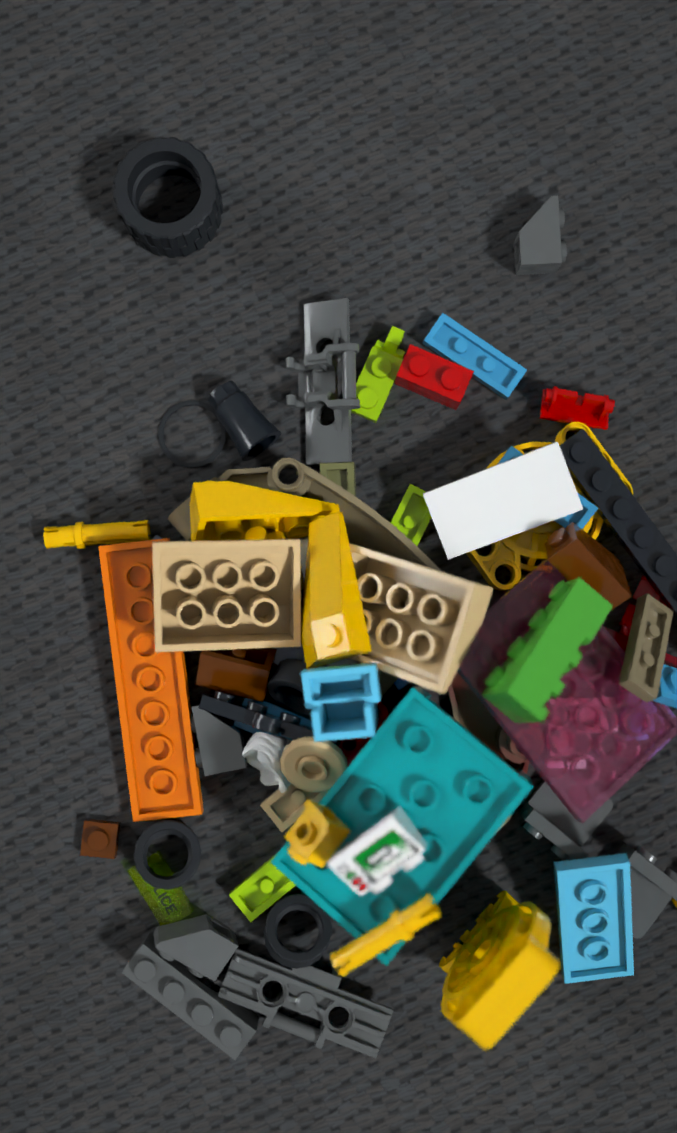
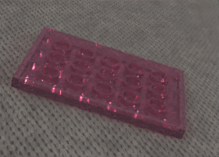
[457,560,677,823]

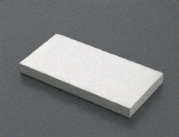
[423,441,583,560]

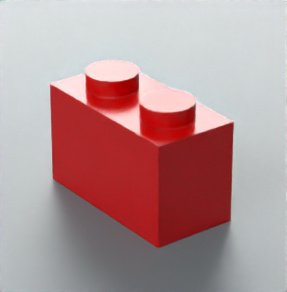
[394,344,474,410]

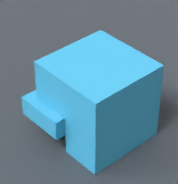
[301,662,381,742]

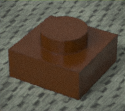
[80,819,121,859]

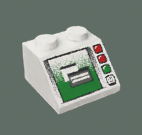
[327,806,427,896]

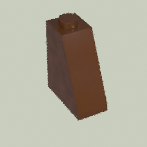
[545,522,631,611]

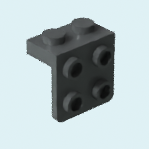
[518,769,613,861]
[615,842,677,939]

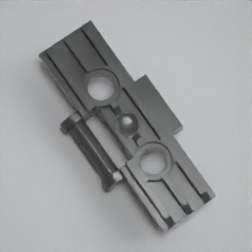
[286,298,360,465]
[218,948,394,1058]

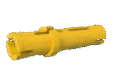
[43,520,151,549]
[330,894,442,977]

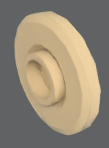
[280,737,347,792]

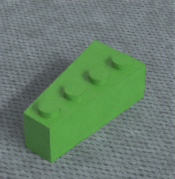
[481,577,613,723]

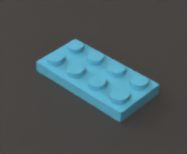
[554,853,634,984]

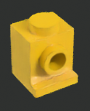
[284,799,351,868]

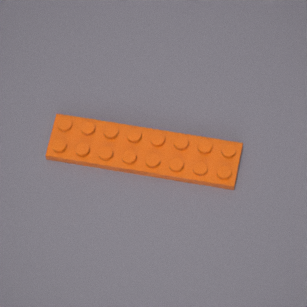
[98,538,204,822]

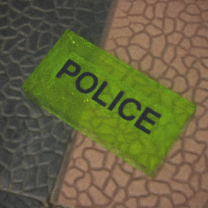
[128,850,194,926]

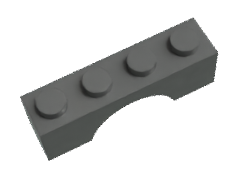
[121,932,259,1060]

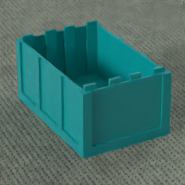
[271,687,533,966]

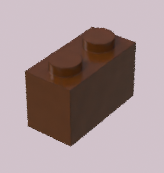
[196,648,277,702]

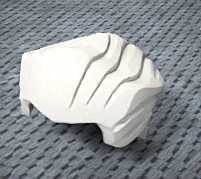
[242,732,292,793]

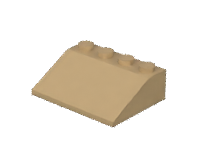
[152,539,301,652]
[349,543,493,694]

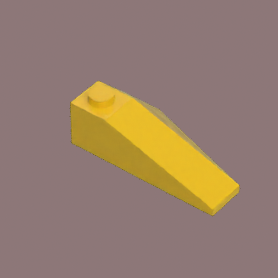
[190,480,340,541]
[301,512,372,669]

